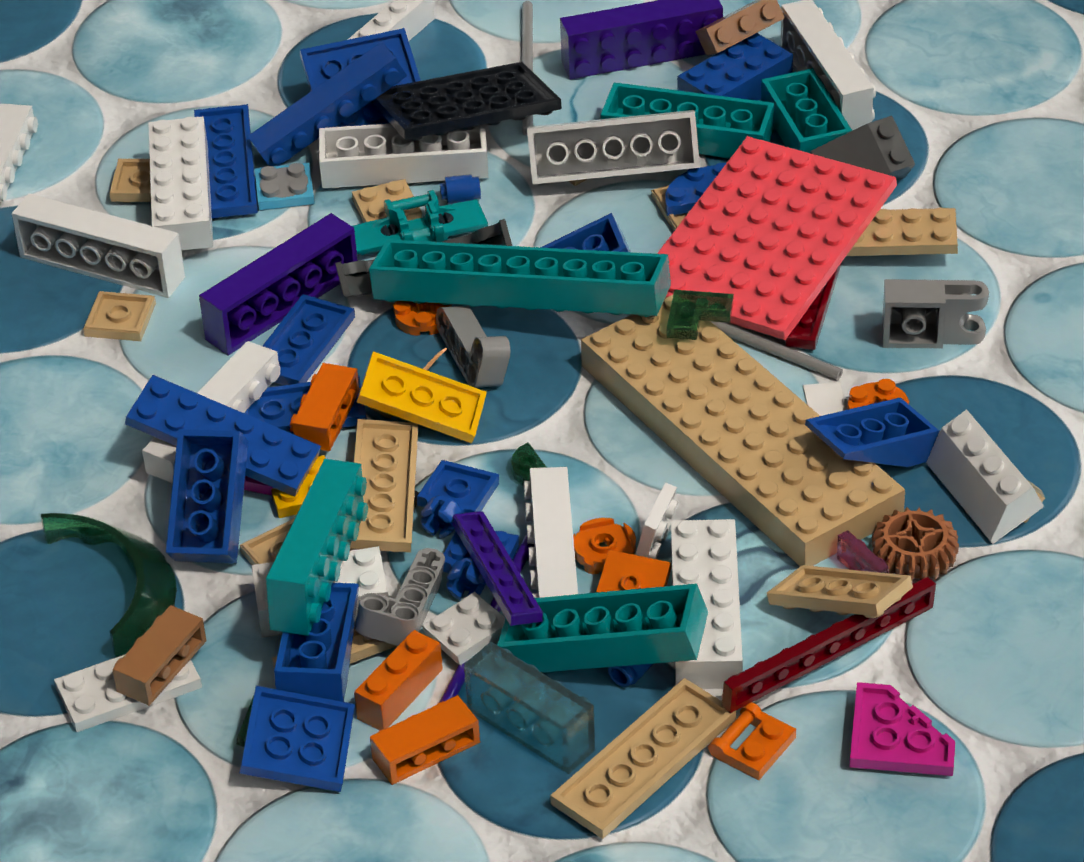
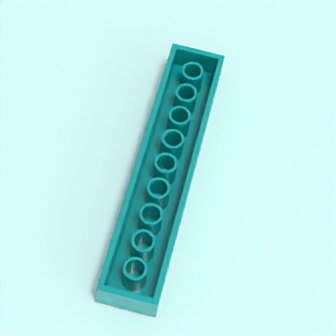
[369,239,671,317]

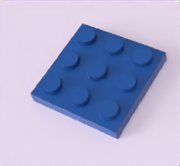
[239,686,355,792]

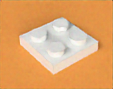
[635,482,678,559]
[422,592,505,665]

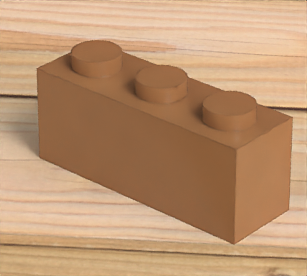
[695,0,785,56]
[112,605,206,706]

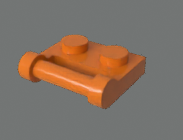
[708,702,796,780]

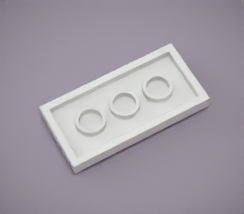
[54,654,202,732]

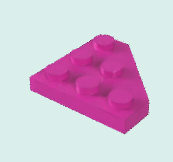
[850,682,955,776]

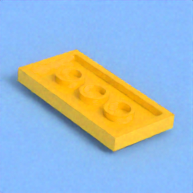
[357,351,487,443]

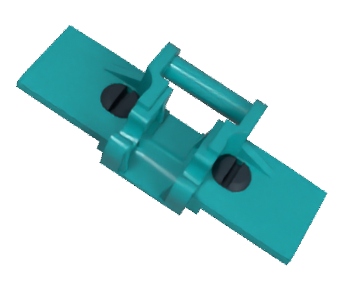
[352,190,488,255]

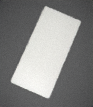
[803,382,847,416]

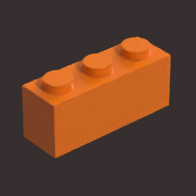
[290,363,360,451]
[354,630,443,730]
[370,695,480,785]

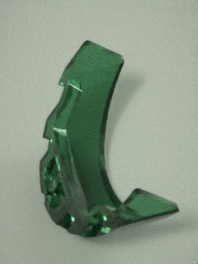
[40,513,177,657]

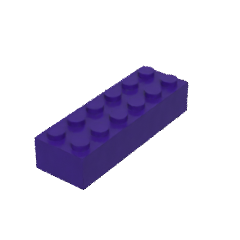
[560,0,723,80]
[199,213,358,355]

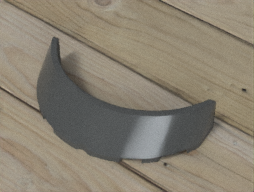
[335,219,512,297]

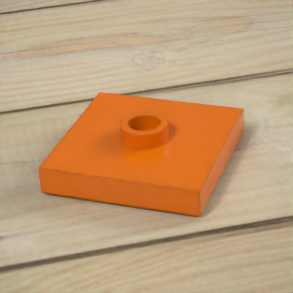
[596,550,672,593]

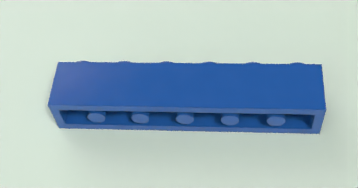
[248,41,407,166]

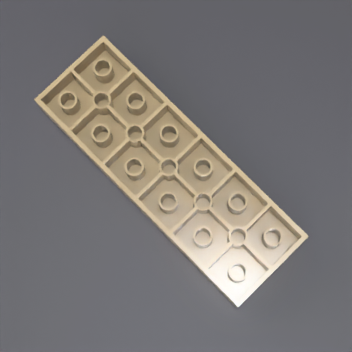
[581,293,905,566]

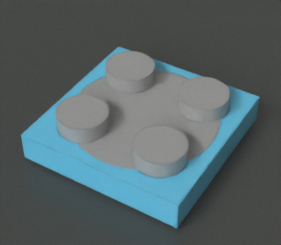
[255,163,315,210]

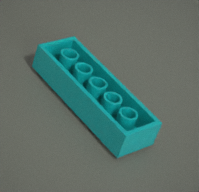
[601,82,774,158]
[266,459,368,636]
[497,584,708,675]

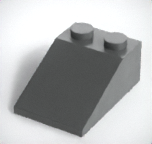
[810,116,915,181]

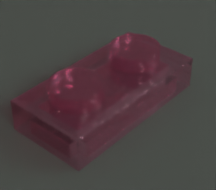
[837,530,889,573]

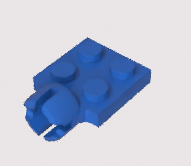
[417,460,499,538]
[443,531,519,600]

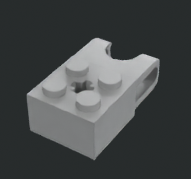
[882,279,989,348]

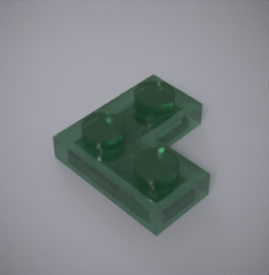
[667,290,734,340]

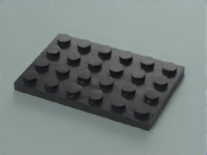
[371,62,562,141]

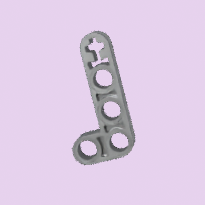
[436,306,511,388]
[355,548,445,646]

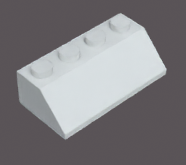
[926,409,1044,544]

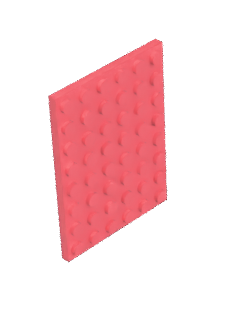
[657,136,897,340]

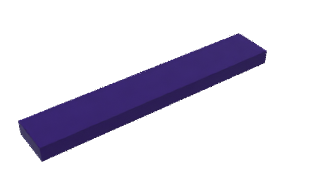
[452,511,543,626]

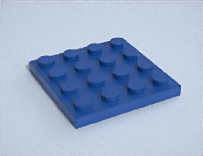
[300,28,421,127]

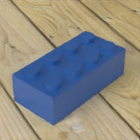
[677,33,793,101]
[166,429,248,564]

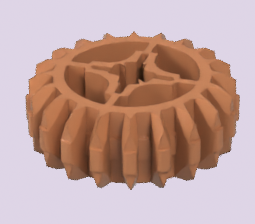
[872,507,959,581]

